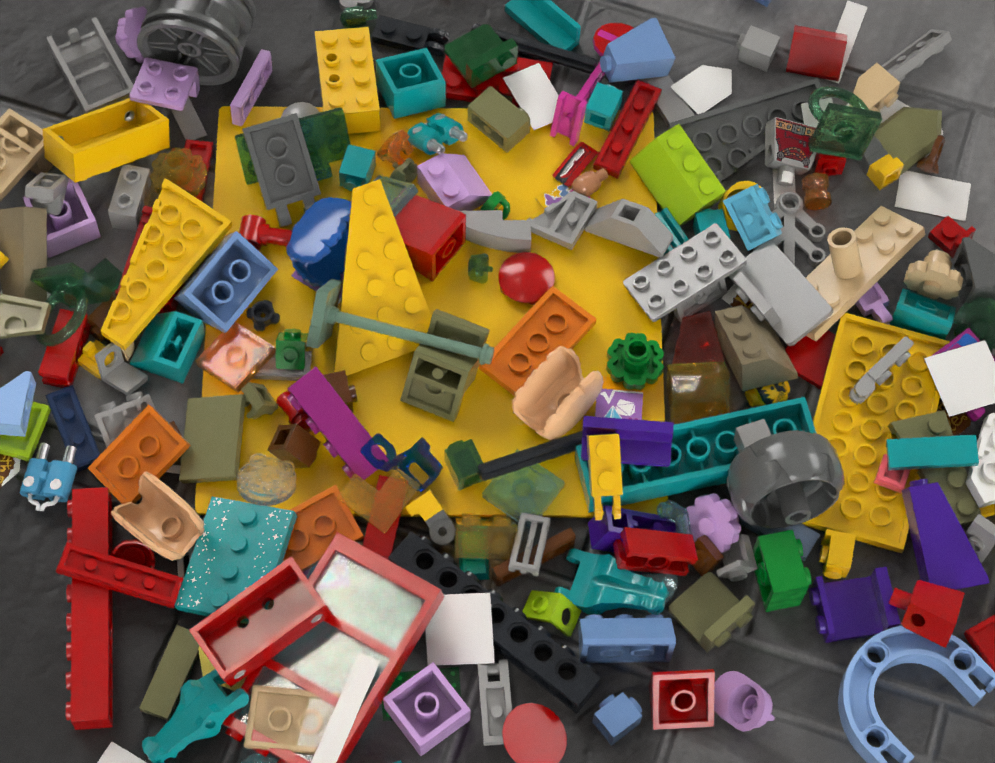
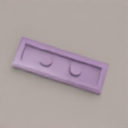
[230,49,273,126]

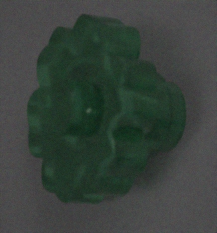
[954,297,995,352]

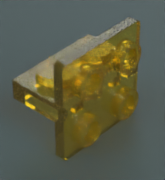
[454,513,518,559]

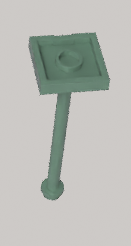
[306,279,494,365]

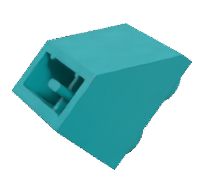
[130,311,205,384]

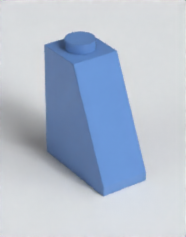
[600,18,675,83]

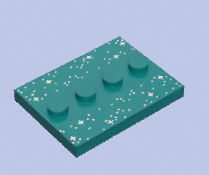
[175,496,297,624]

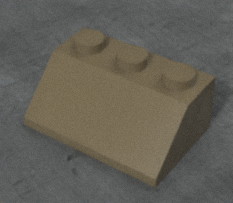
[715,305,798,391]

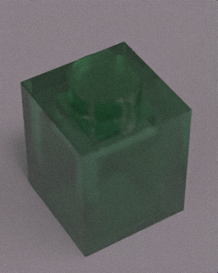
[444,439,483,491]

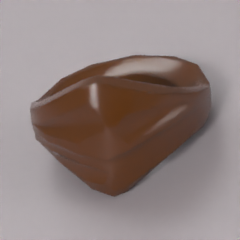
[916,135,945,174]

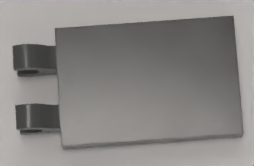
[242,113,321,227]

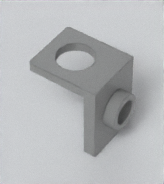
[95,342,148,396]

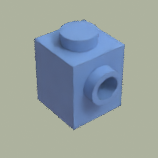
[592,692,642,746]

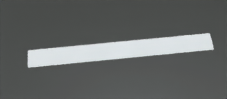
[311,653,380,763]

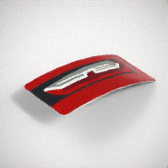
[553,142,599,187]

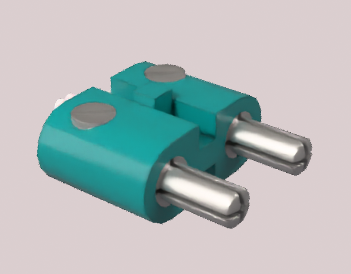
[406,113,468,155]

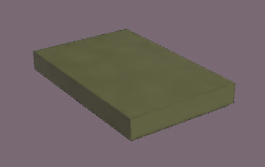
[179,394,246,484]

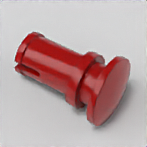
[276,391,311,432]

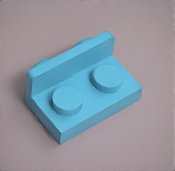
[723,184,783,251]

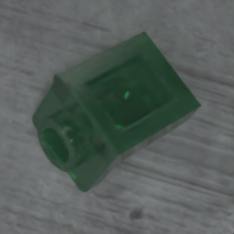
[78,258,123,301]

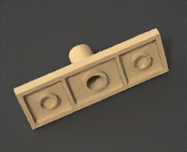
[806,206,925,341]

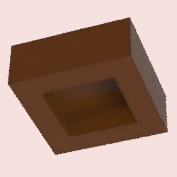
[692,535,724,576]

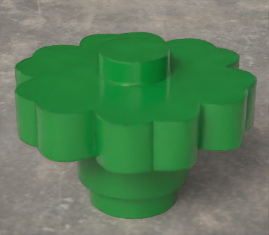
[606,333,664,390]

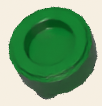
[480,191,510,220]

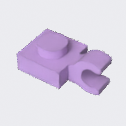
[855,282,893,325]

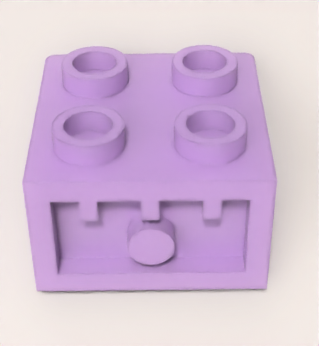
[129,57,200,111]

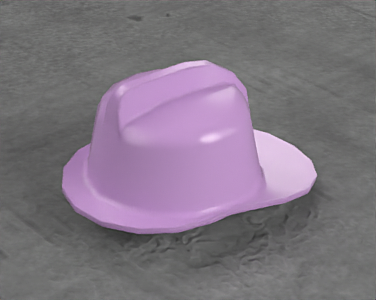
[714,671,775,732]

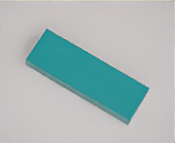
[886,435,979,471]

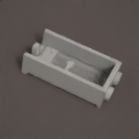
[46,17,133,114]

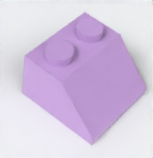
[417,153,492,211]

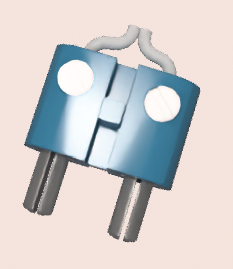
[19,443,77,511]

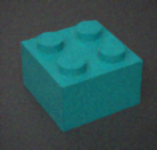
[376,48,446,119]

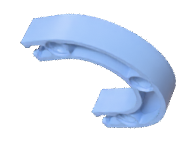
[838,626,995,763]

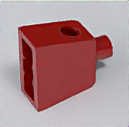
[888,580,965,648]

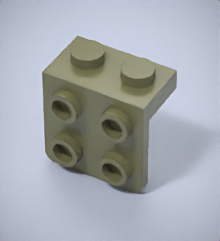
[668,572,755,653]

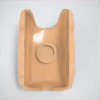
[512,346,604,441]
[111,472,204,561]

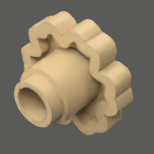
[904,250,963,300]

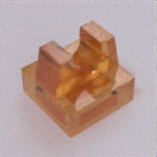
[375,129,415,165]

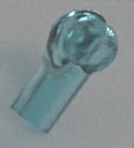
[657,500,692,534]

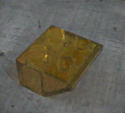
[667,362,730,424]

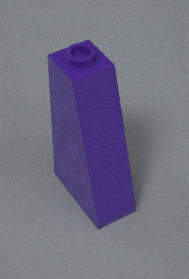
[901,479,990,590]

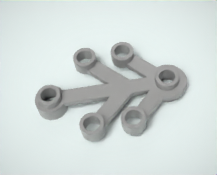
[753,191,826,272]

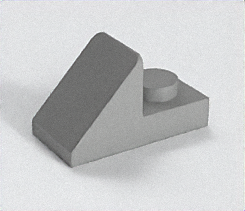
[25,172,69,215]

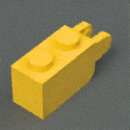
[587,434,623,520]

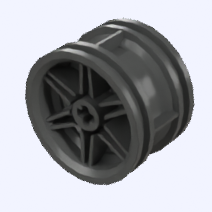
[137,0,256,85]

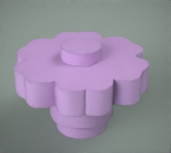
[115,7,147,63]
[684,493,741,553]

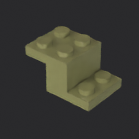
[400,309,490,422]

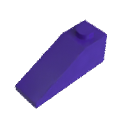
[588,505,684,553]

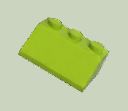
[630,124,726,226]

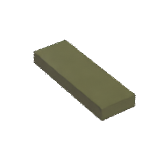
[139,625,199,721]

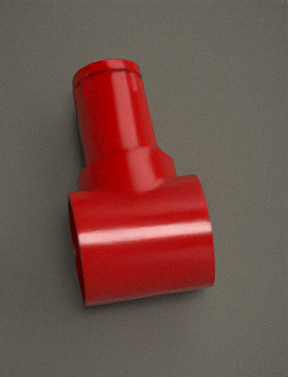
[239,214,292,251]

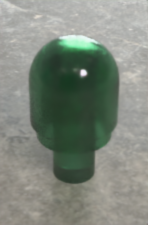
[340,6,378,28]

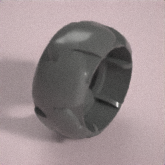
[727,430,844,528]

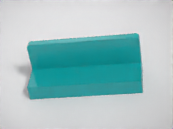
[504,0,581,51]

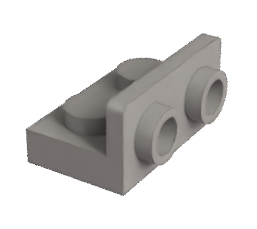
[94,390,155,447]

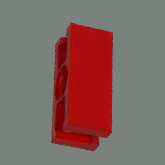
[38,308,91,388]
[613,527,698,576]

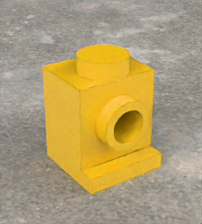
[819,529,856,579]

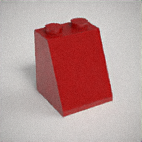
[394,194,466,282]

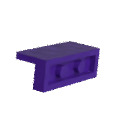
[581,416,674,467]

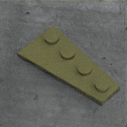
[888,410,981,526]

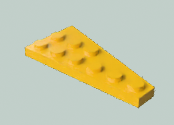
[101,178,233,351]

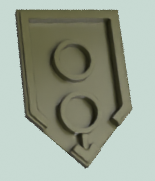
[864,107,942,175]

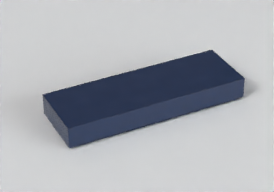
[45,385,100,473]

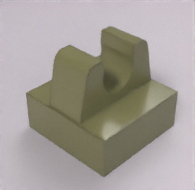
[241,382,279,419]

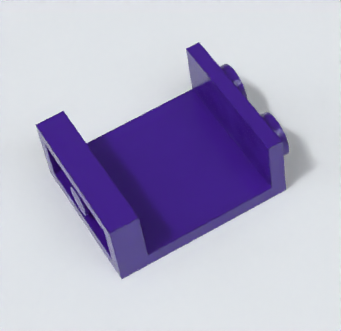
[809,567,901,643]

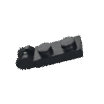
[372,15,450,57]

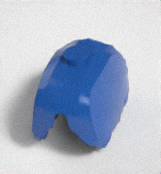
[286,197,351,287]

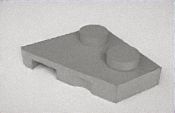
[527,191,598,250]

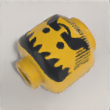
[745,381,790,407]

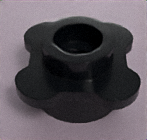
[246,300,280,332]

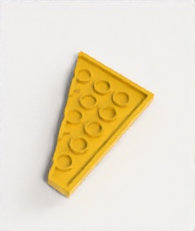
[333,179,432,376]

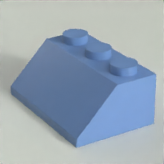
[174,231,278,333]
[578,614,676,663]

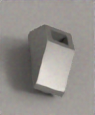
[585,199,673,258]

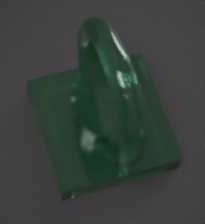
[808,86,882,160]
[30,262,112,347]

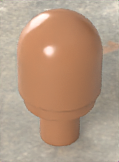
[572,168,608,197]

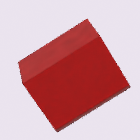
[786,25,847,81]
[649,669,715,730]

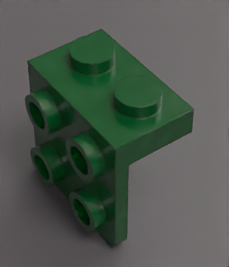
[444,24,518,88]

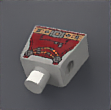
[765,117,824,186]

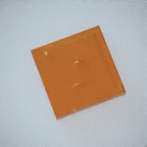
[195,322,276,393]

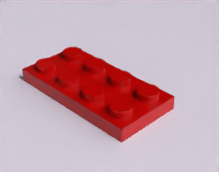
[442,55,553,108]

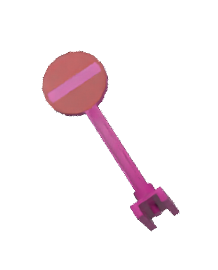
[550,23,634,146]

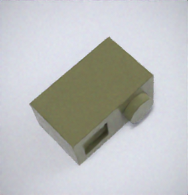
[467,86,530,153]

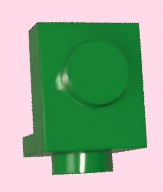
[276,329,308,370]

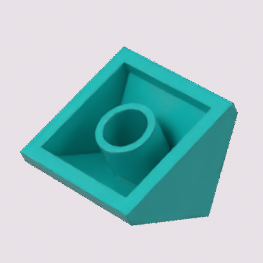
[890,288,956,340]

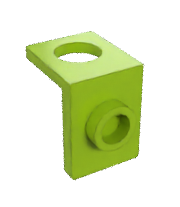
[522,590,581,637]

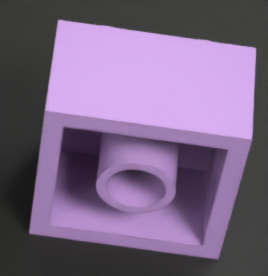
[22,178,101,258]
[383,662,471,756]

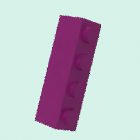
[286,367,389,483]

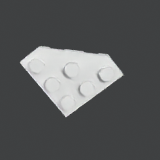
[965,413,995,508]

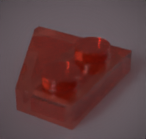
[670,311,725,379]

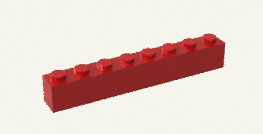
[66,487,113,730]

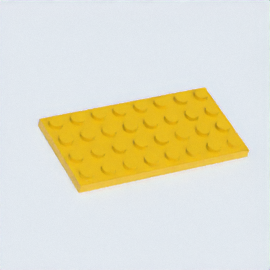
[802,313,950,553]

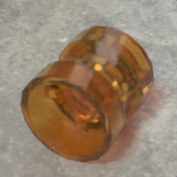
[801,173,832,211]

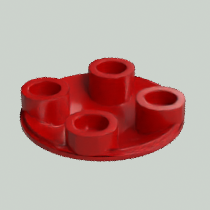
[498,252,555,305]

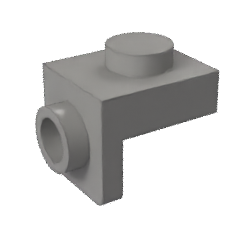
[717,534,758,582]

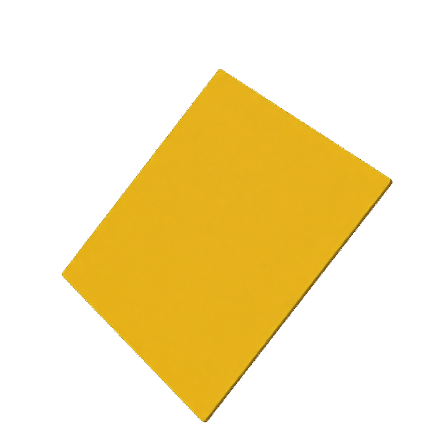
[195,106,668,518]

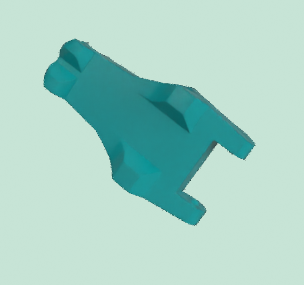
[554,549,669,615]
[142,669,249,763]

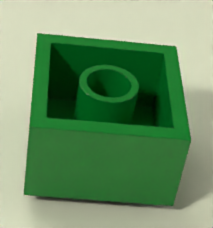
[753,530,811,612]

